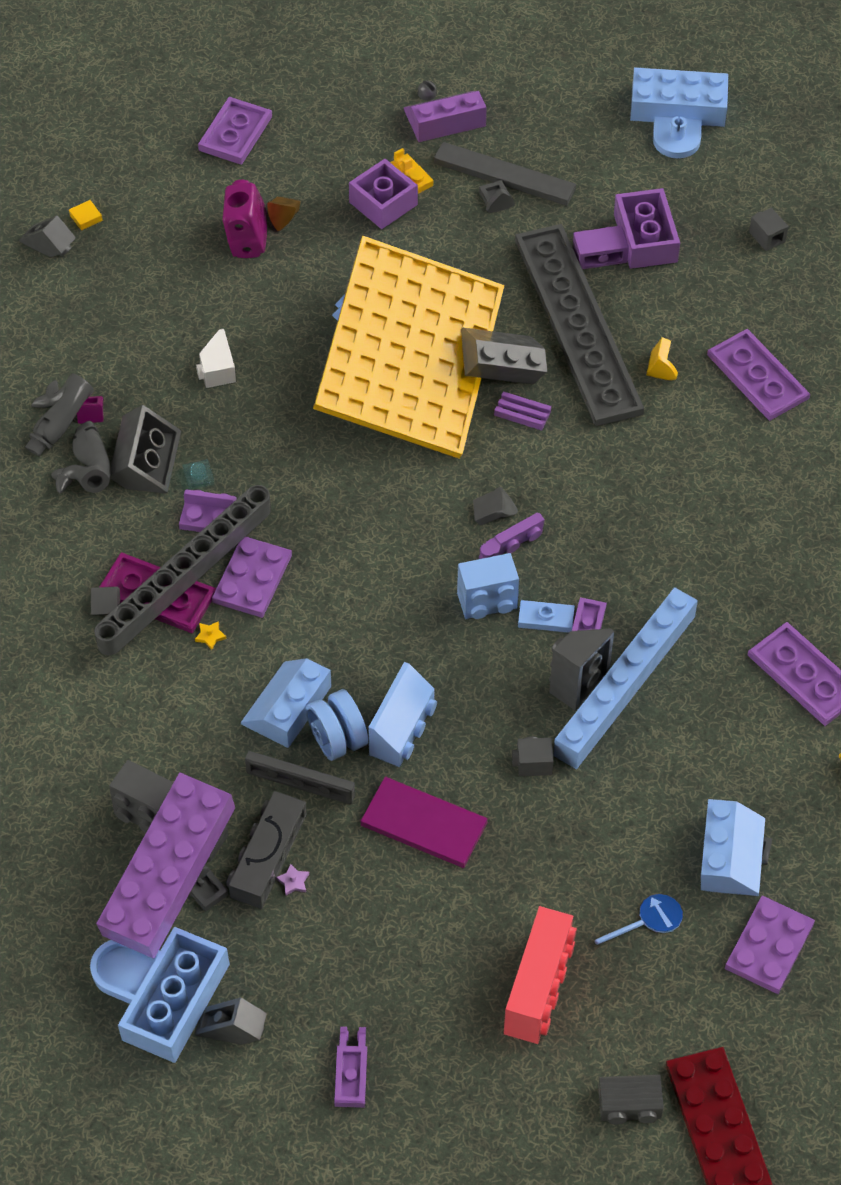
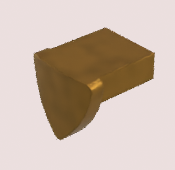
[267,196,301,231]

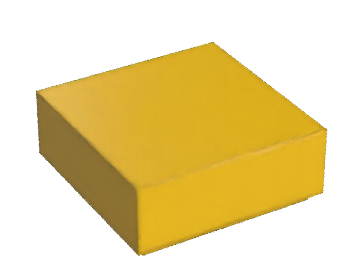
[69,200,103,230]

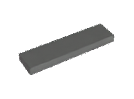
[245,751,355,804]

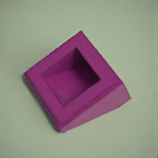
[77,396,104,424]

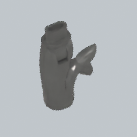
[25,373,95,456]
[51,421,110,493]

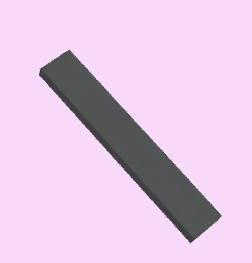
[434,142,576,206]

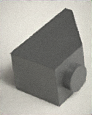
[19,215,76,257]
[195,998,267,1045]

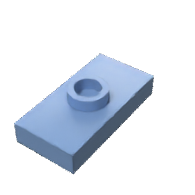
[518,600,575,633]

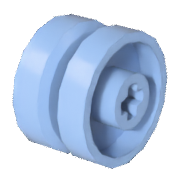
[306,689,369,761]

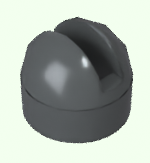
[418,80,437,100]

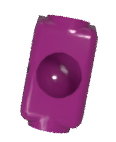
[222,180,267,258]

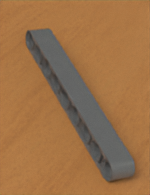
[94,485,271,655]

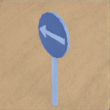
[595,894,683,945]

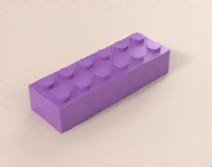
[96,772,235,959]

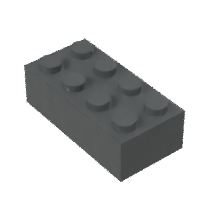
[109,760,229,862]

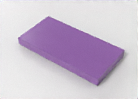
[707,329,810,421]
[748,622,841,726]

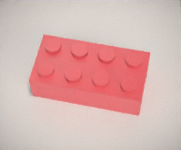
[504,906,577,1044]

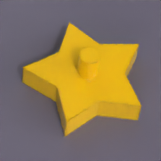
[195,621,227,650]

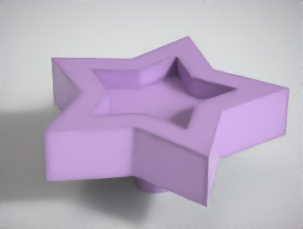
[276,864,309,895]

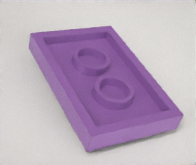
[198,97,272,165]
[212,537,292,618]
[725,896,815,994]

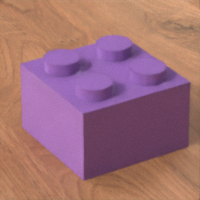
[349,159,418,229]

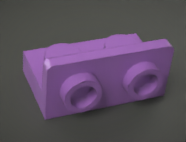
[179,490,237,532]

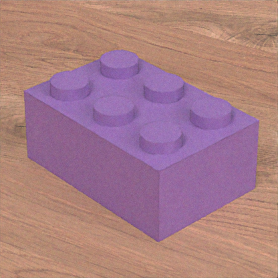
[614,188,680,269]

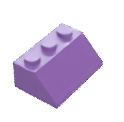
[404,91,486,142]

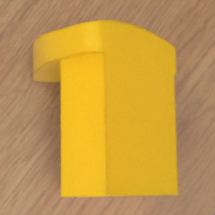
[646,337,678,380]

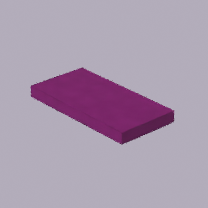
[99,552,216,634]
[361,777,488,868]

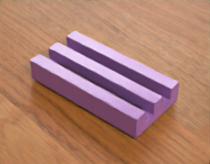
[494,391,551,430]

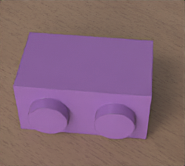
[572,226,628,269]

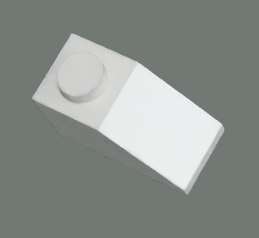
[196,329,236,388]

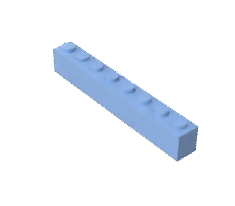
[553,587,698,770]

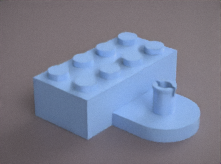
[630,68,728,158]
[90,927,230,1063]

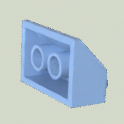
[241,658,331,748]
[369,662,437,767]
[701,799,765,896]

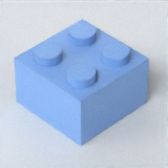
[457,553,519,619]

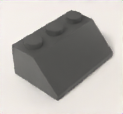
[461,327,547,384]
[110,404,181,493]
[549,628,614,711]

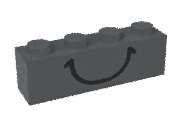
[227,791,307,909]

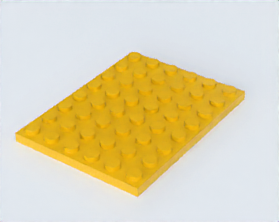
[313,236,504,459]

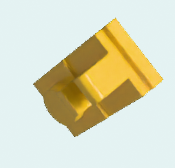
[390,148,433,194]

